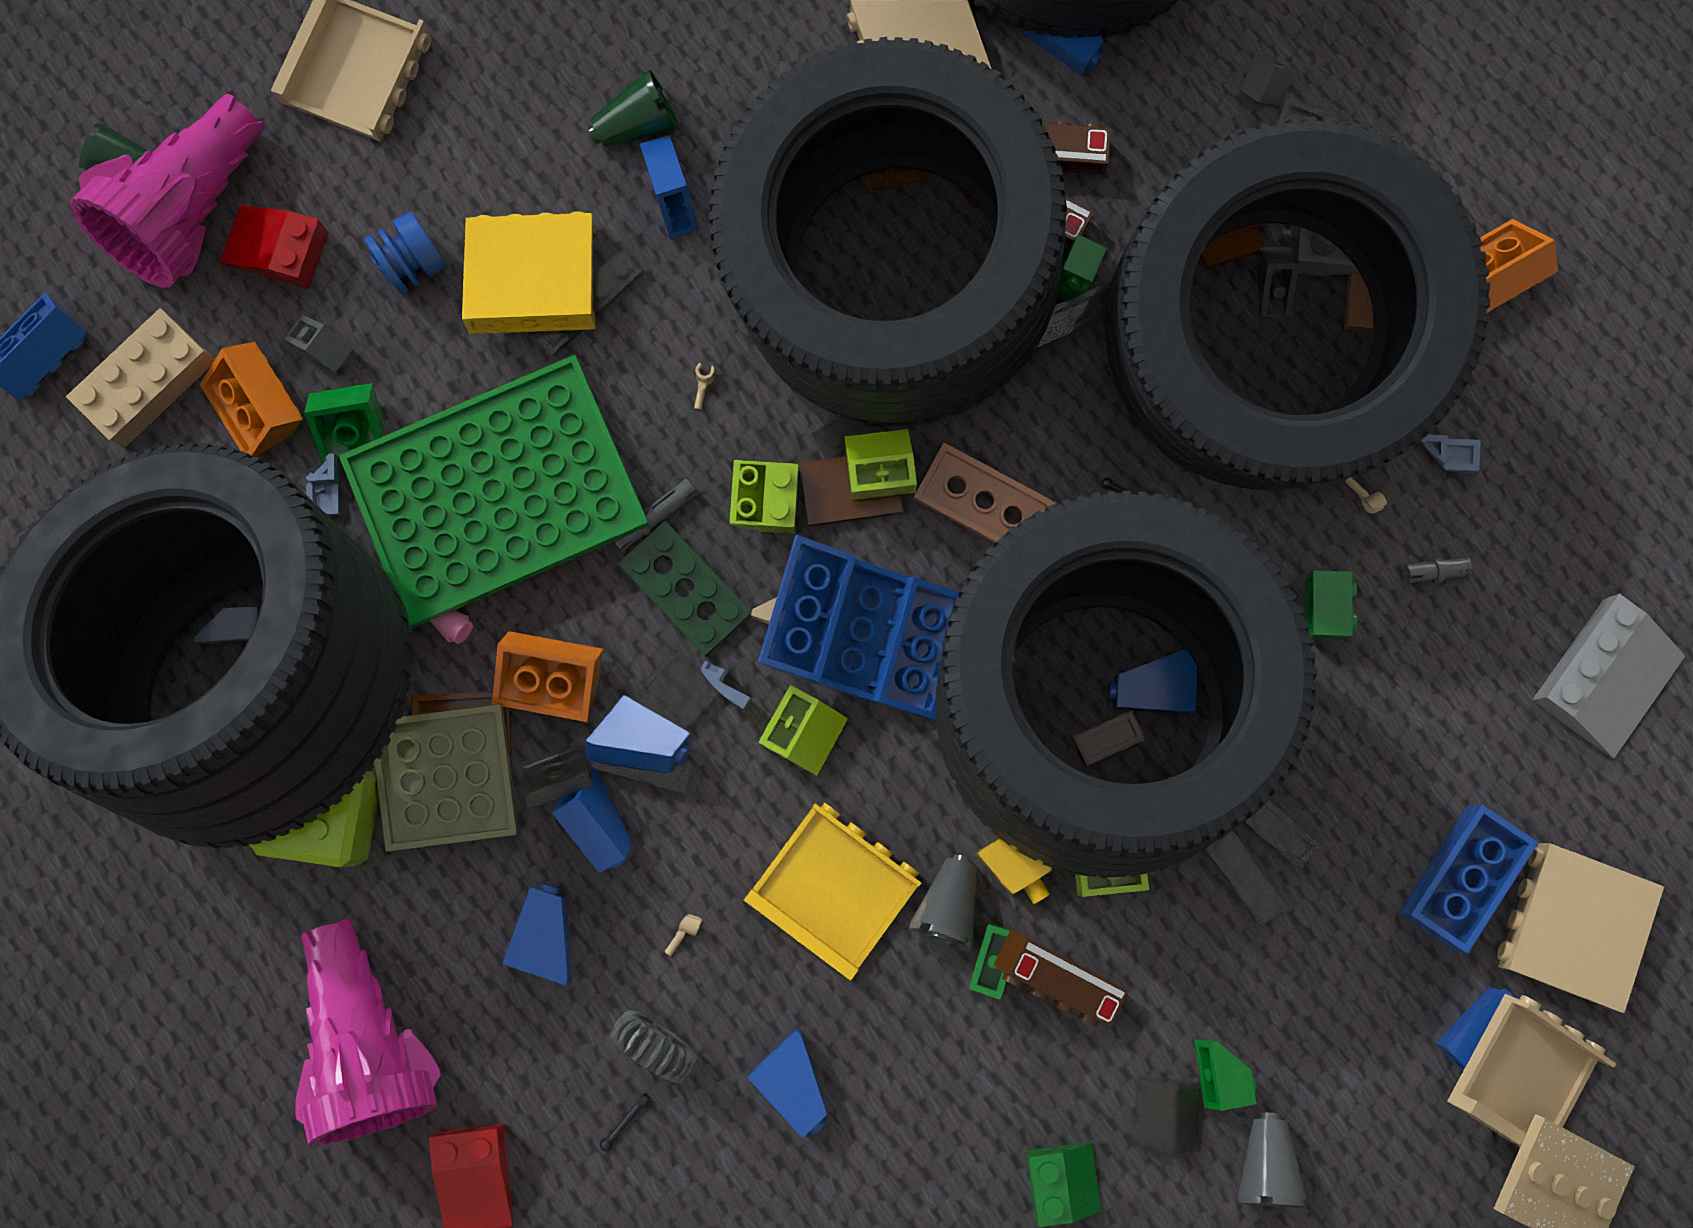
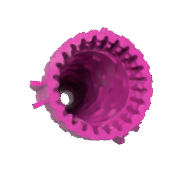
[70,94,265,288]
[295,919,440,1146]

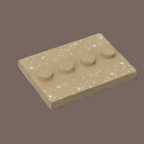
[1494,1114,1635,1228]

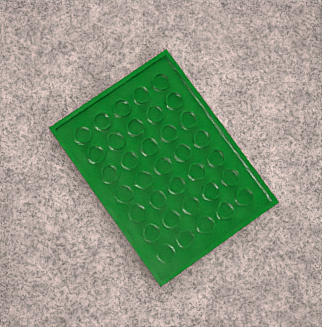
[339,355,650,629]

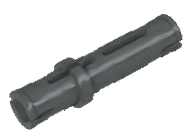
[613,478,698,553]

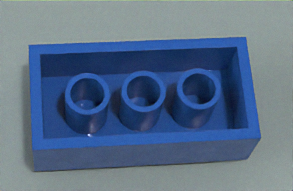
[1398,804,1539,954]

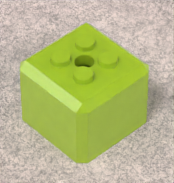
[250,768,379,867]

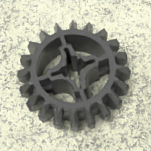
[610,1010,698,1083]

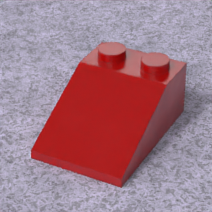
[219,205,329,289]
[429,1123,513,1228]

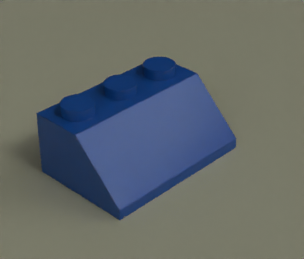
[0,292,87,401]

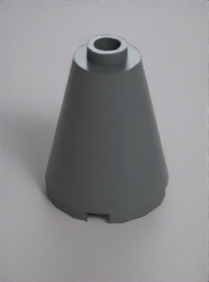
[908,854,977,951]
[1237,1112,1307,1207]

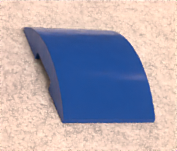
[758,535,959,720]

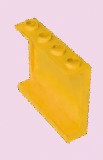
[462,211,596,334]
[744,802,921,981]

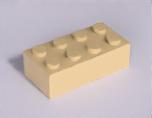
[66,308,215,448]

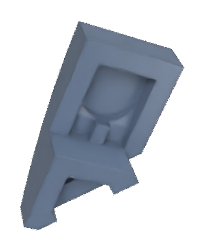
[1420,435,1481,474]
[306,453,341,517]
[194,607,258,644]
[701,661,751,711]

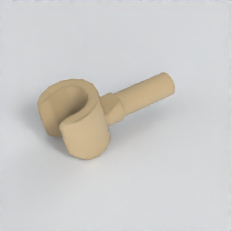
[694,363,715,410]
[1344,477,1387,514]
[665,914,702,956]

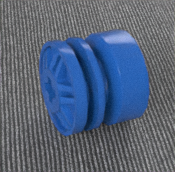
[364,210,448,295]

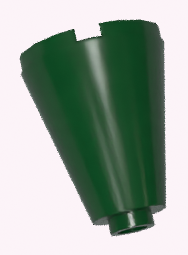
[588,70,679,147]
[79,123,152,171]

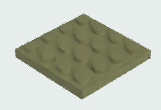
[374,704,519,852]

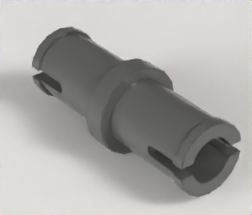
[1402,556,1472,584]

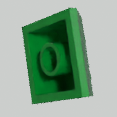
[304,383,384,464]
[1025,1142,1101,1227]

